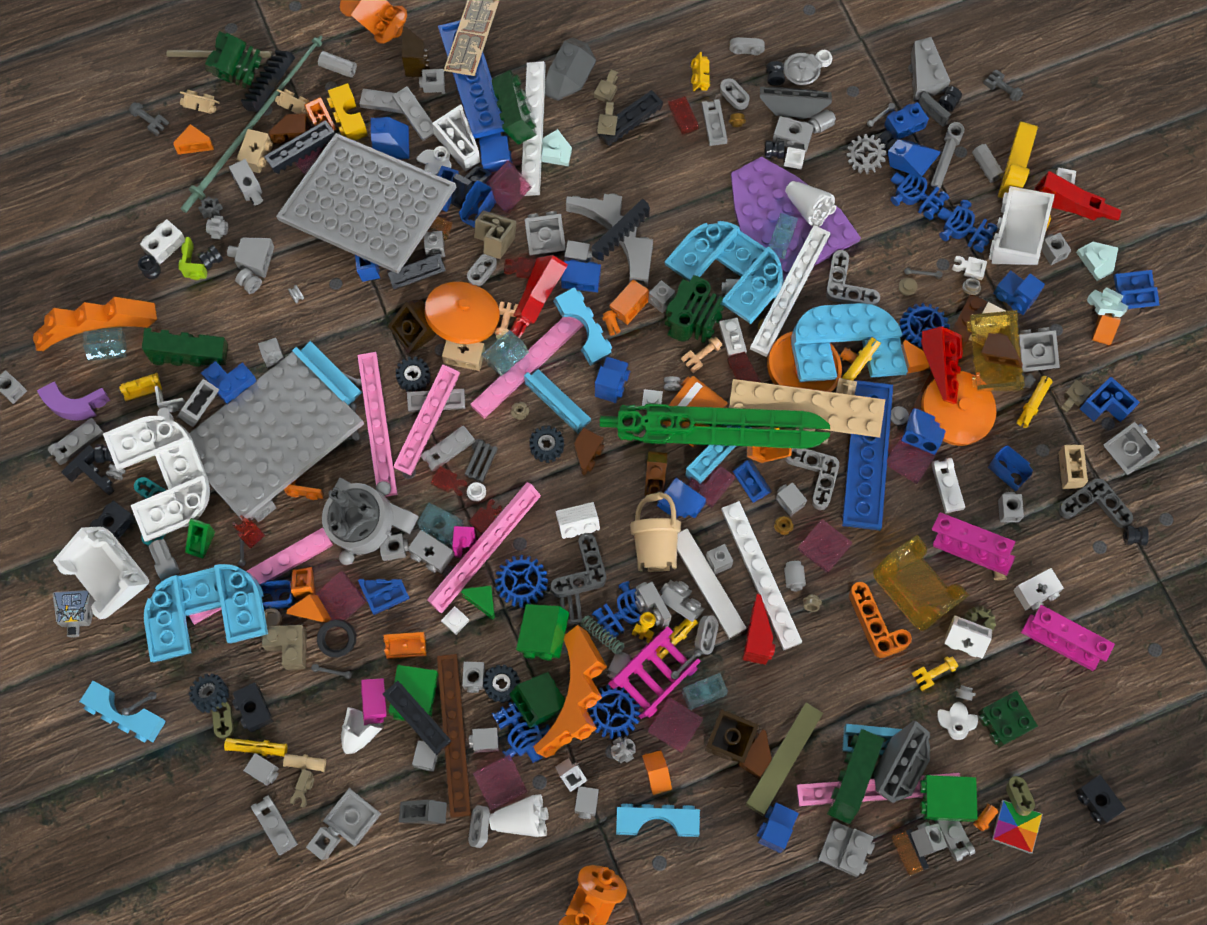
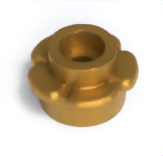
[729,113,746,127]
[774,516,793,535]

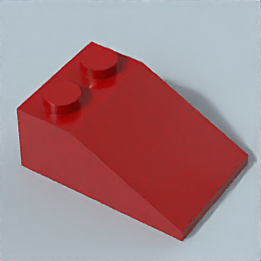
[743,594,776,665]

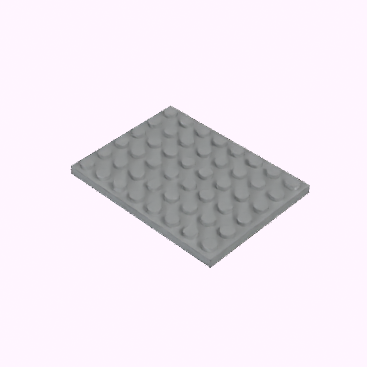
[276,133,457,274]
[189,352,364,522]

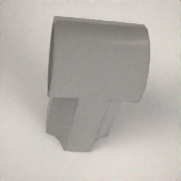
[149,539,180,581]

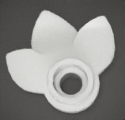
[417,146,451,175]
[937,702,978,740]

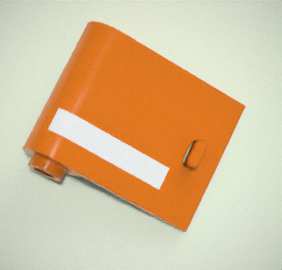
[663,376,729,447]

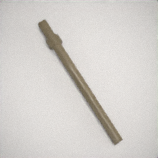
[166,49,273,58]

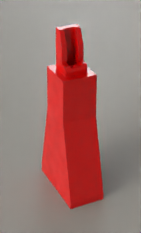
[1034,171,1122,221]
[509,255,568,340]

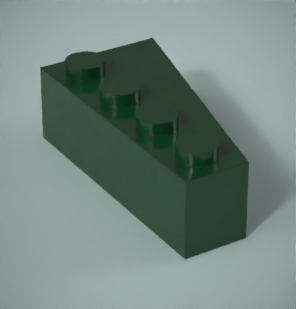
[491,70,537,145]
[142,327,228,367]
[827,729,884,824]

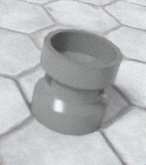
[235,268,262,294]

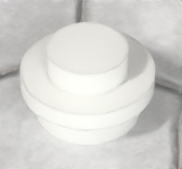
[815,50,832,67]
[467,482,486,501]

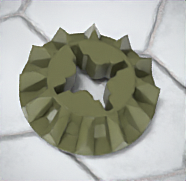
[964,606,996,632]

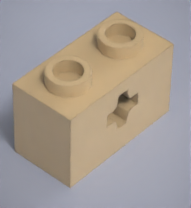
[236,129,273,173]
[442,340,485,371]
[1058,445,1088,489]

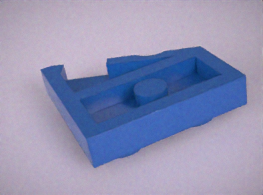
[358,579,410,615]

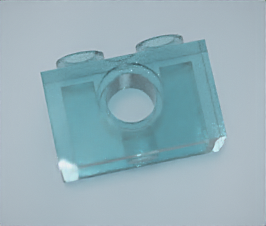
[769,213,798,259]
[83,328,126,361]
[482,330,529,376]
[417,503,464,545]
[682,673,728,711]

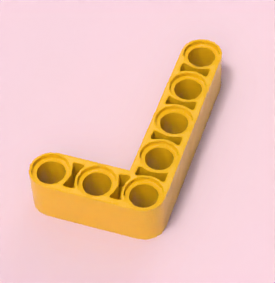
[998,121,1038,198]

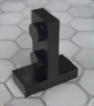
[451,165,492,209]
[61,445,115,496]

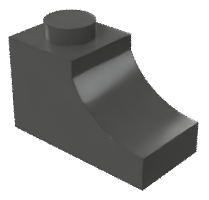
[399,800,447,824]

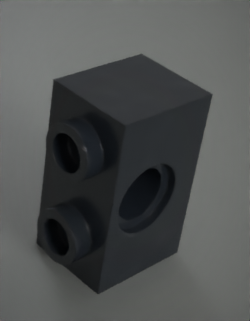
[89,500,136,540]
[232,682,274,732]
[1076,775,1126,825]

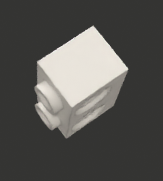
[140,219,185,265]

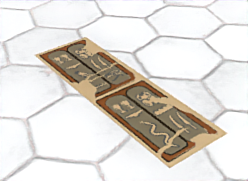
[444,0,499,76]

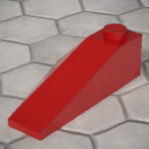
[921,326,963,404]

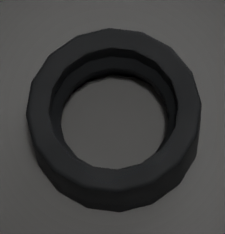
[317,619,356,658]

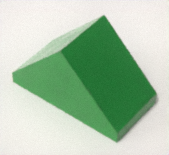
[185,518,215,559]
[461,586,495,620]

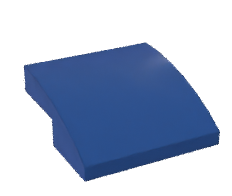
[1113,270,1159,309]

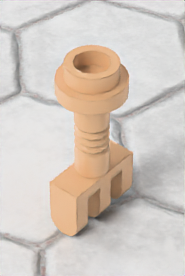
[495,301,518,341]
[681,337,722,373]

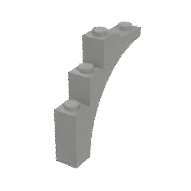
[566,193,653,287]

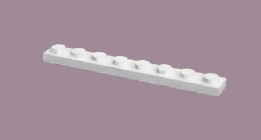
[521,61,546,196]
[750,225,830,357]
[721,501,802,651]

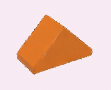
[304,97,336,130]
[174,124,214,154]
[1092,313,1121,345]
[901,340,930,373]
[291,567,316,600]
[286,594,331,622]
[642,750,672,795]

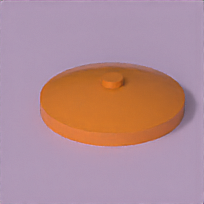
[424,282,500,344]
[767,331,842,392]
[921,371,996,446]

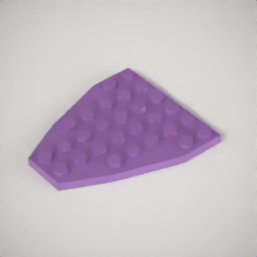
[731,157,861,283]

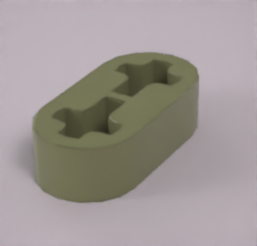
[212,702,234,740]
[1006,776,1035,816]

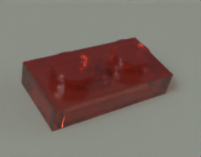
[668,96,699,135]
[727,351,761,383]

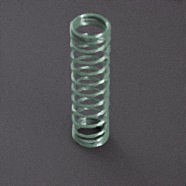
[581,615,624,654]

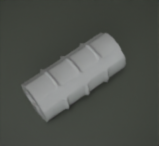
[318,51,357,78]
[972,144,1004,183]

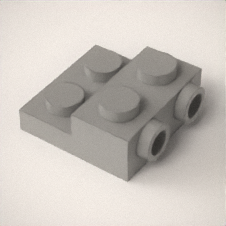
[524,211,566,256]
[1015,327,1060,372]
[1103,422,1160,476]
[660,580,704,622]
[635,582,672,629]
[818,821,875,877]

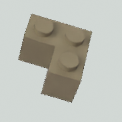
[474,210,516,259]
[262,625,307,670]

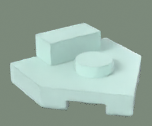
[542,129,572,166]
[1076,242,1118,281]
[1087,287,1129,317]

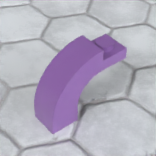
[37,382,110,421]

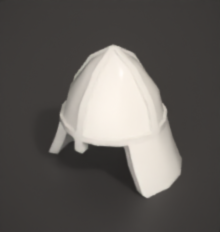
[341,707,384,754]

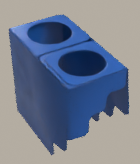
[479,132,513,172]
[459,181,496,228]
[901,408,946,455]
[988,446,1033,492]
[657,478,706,519]
[259,580,295,610]

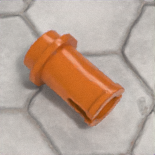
[602,310,621,336]
[840,347,858,364]
[973,804,998,831]

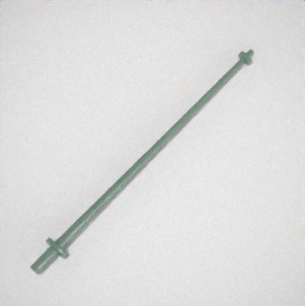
[180,36,323,213]

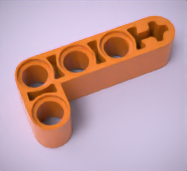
[849,582,912,658]

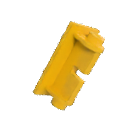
[691,52,710,91]
[119,373,162,401]

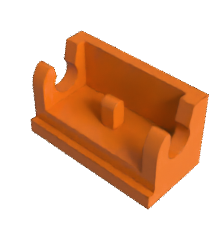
[609,280,649,325]
[384,632,427,659]

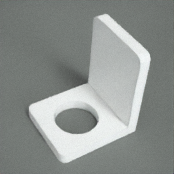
[155,386,186,412]

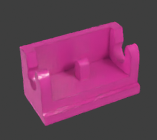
[452,526,477,558]
[361,678,386,725]

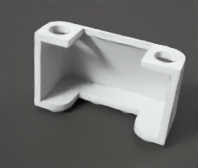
[989,186,1055,265]

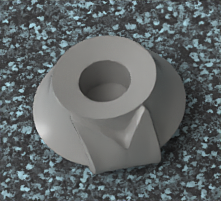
[784,53,822,85]

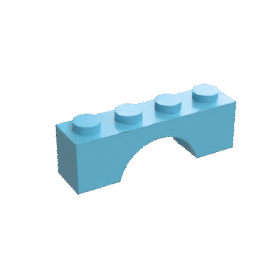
[553,287,612,366]
[79,681,166,743]
[616,804,700,837]

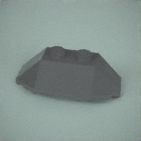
[544,38,596,101]
[760,87,832,119]
[873,721,930,803]

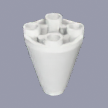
[785,181,836,227]
[489,794,549,837]

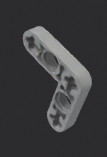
[826,250,880,306]
[784,448,839,510]

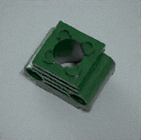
[205,31,262,89]
[665,275,724,343]

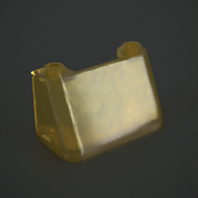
[967,310,1025,391]
[873,535,969,631]

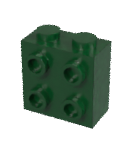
[509,672,566,728]
[978,691,1038,748]

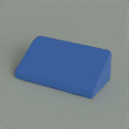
[732,460,772,503]

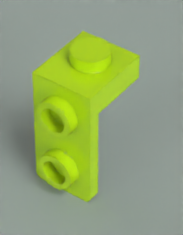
[179,237,207,280]

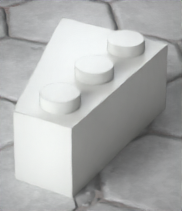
[432,105,480,172]

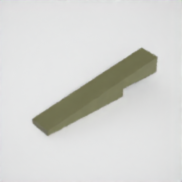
[745,703,823,816]

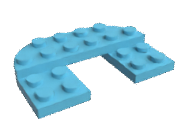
[665,221,783,324]
[791,303,908,382]
[144,564,268,663]

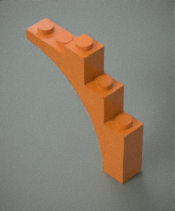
[33,297,157,351]
[533,625,607,758]

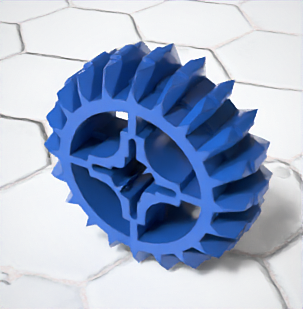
[899,303,950,348]
[495,555,548,608]
[587,685,641,739]

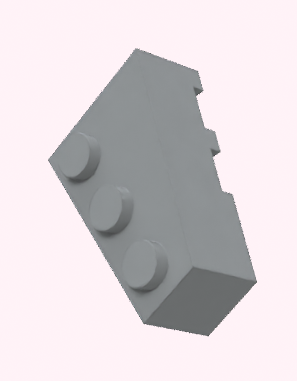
[911,37,950,101]

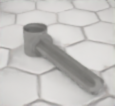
[931,122,964,189]

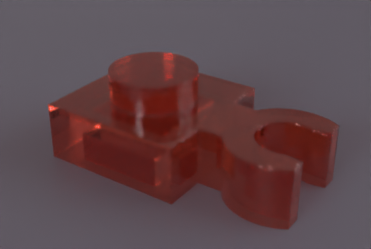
[504,258,537,278]
[431,466,468,496]
[469,499,502,534]
[232,515,265,549]

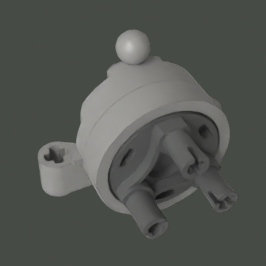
[322,478,419,565]

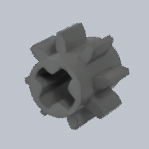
[198,196,223,219]

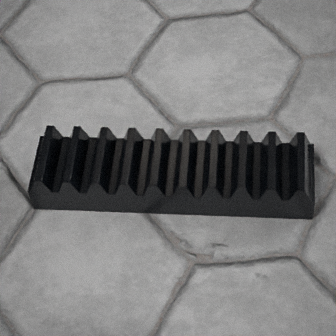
[241,50,295,112]
[597,90,663,146]
[264,120,335,174]
[591,198,650,261]
[383,681,452,756]

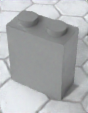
[177,379,219,427]

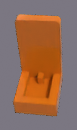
[747,446,792,463]
[284,480,324,500]

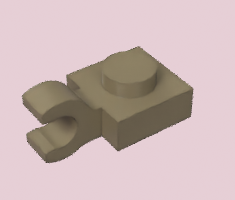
[594,69,618,103]
[597,102,618,135]
[1061,380,1092,413]
[290,769,314,808]

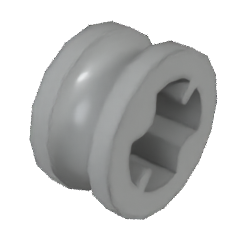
[288,285,304,303]
[664,376,681,391]
[106,464,126,480]

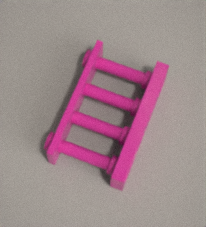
[932,512,1015,576]
[1021,605,1115,671]
[608,626,701,719]

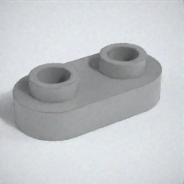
[730,37,765,55]
[720,78,750,110]
[467,254,497,286]
[695,616,718,654]
[468,805,490,848]

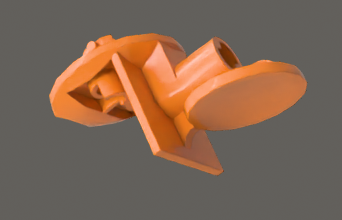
[340,0,407,44]
[558,865,627,925]

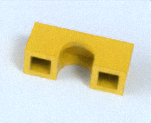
[327,83,368,141]

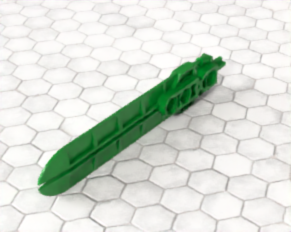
[600,404,830,449]

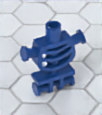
[891,172,949,220]
[938,200,998,252]
[592,581,643,640]
[491,702,550,763]

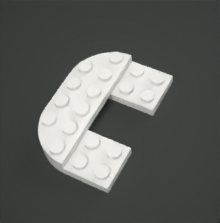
[103,416,210,542]

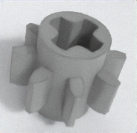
[206,215,228,239]
[611,737,636,763]

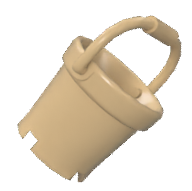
[630,492,681,572]

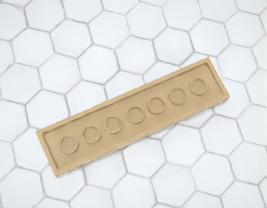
[729,379,885,437]

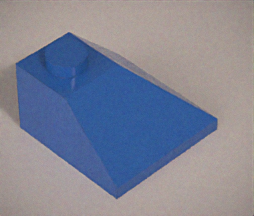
[371,117,410,159]
[888,139,940,177]

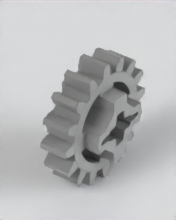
[847,134,887,174]

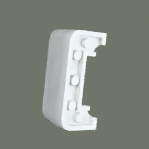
[53,527,149,619]

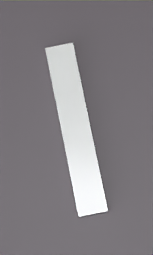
[677,529,746,639]

